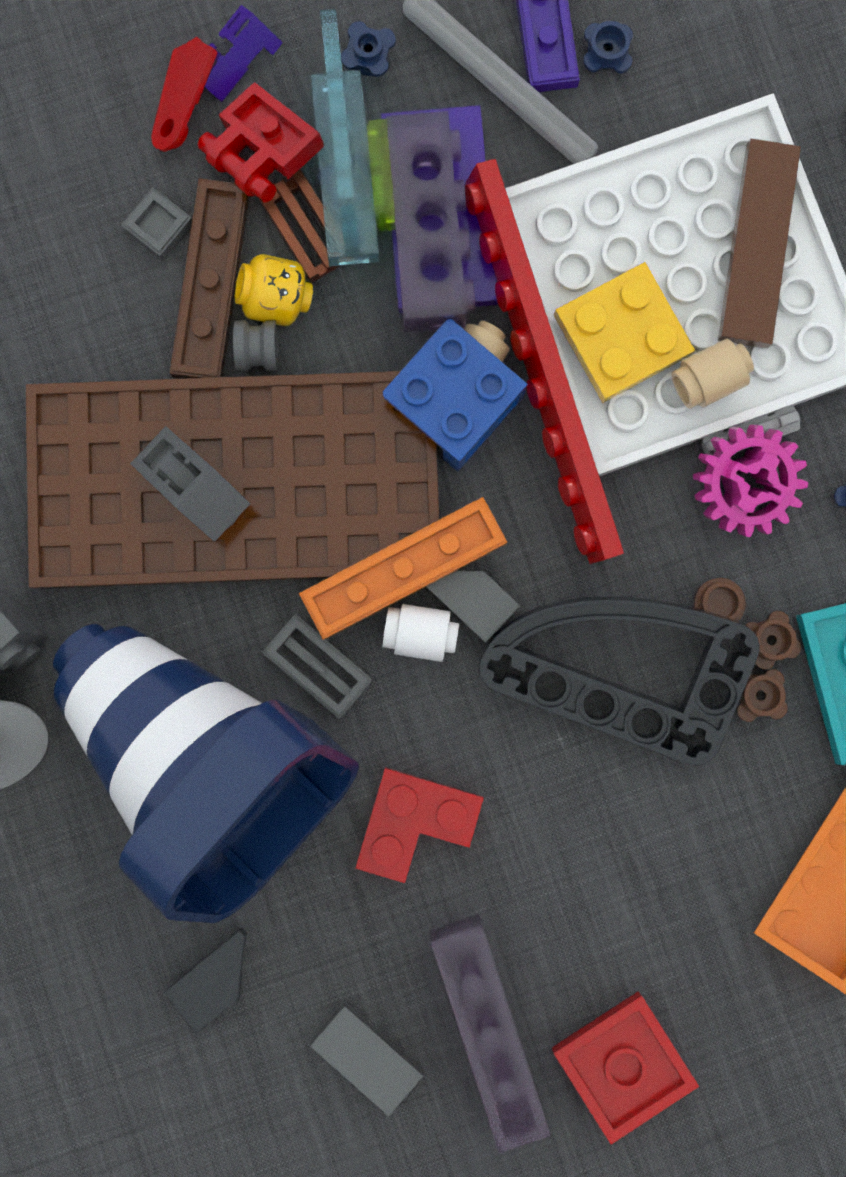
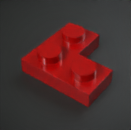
[355,767,484,883]

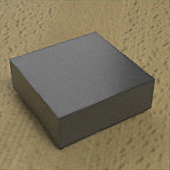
[121,187,192,261]

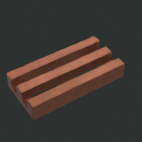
[259,169,353,283]

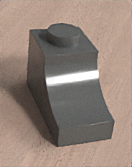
[130,426,251,542]

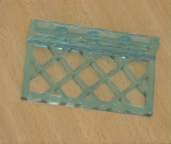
[311,9,380,267]

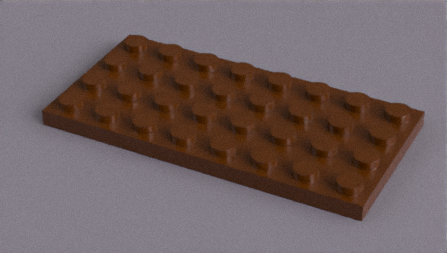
[25,371,439,589]

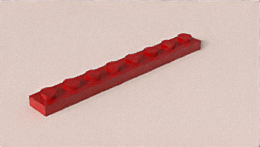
[463,159,624,564]

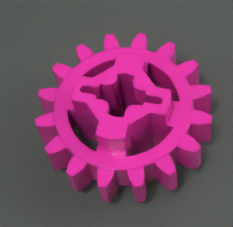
[693,424,808,537]

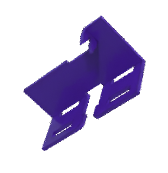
[205,5,283,102]

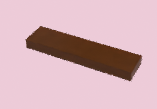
[718,138,801,349]
[170,178,249,379]

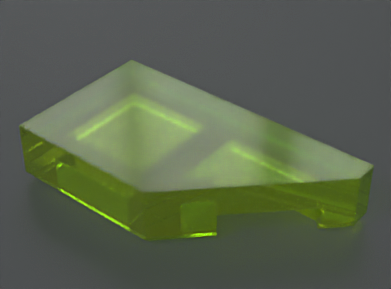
[367,119,397,231]

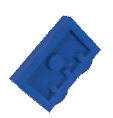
[383,319,528,472]

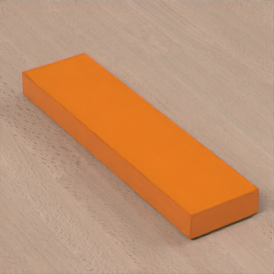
[299,497,507,640]

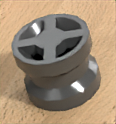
[233,320,280,372]

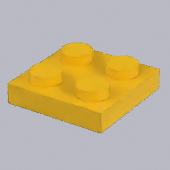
[553,262,695,403]

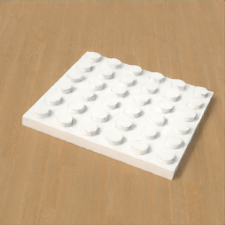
[505,93,846,476]

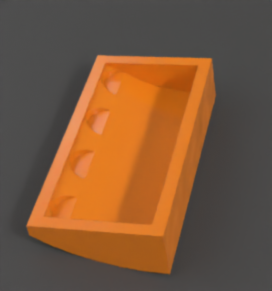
[753,787,846,994]

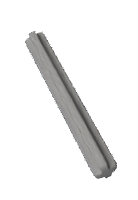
[403,0,598,164]

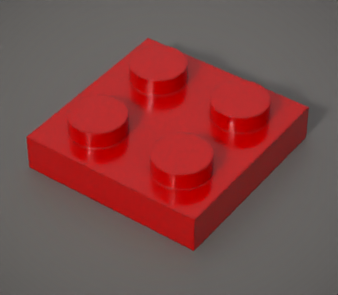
[552,991,699,1144]

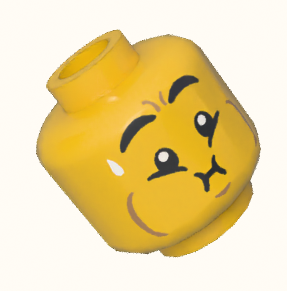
[235,254,313,326]

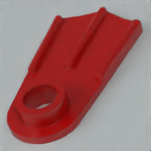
[151,37,218,152]

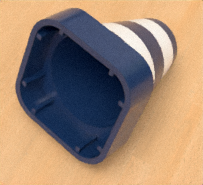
[53,624,359,923]

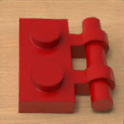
[197,82,325,203]

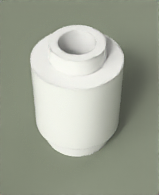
[382,604,459,662]

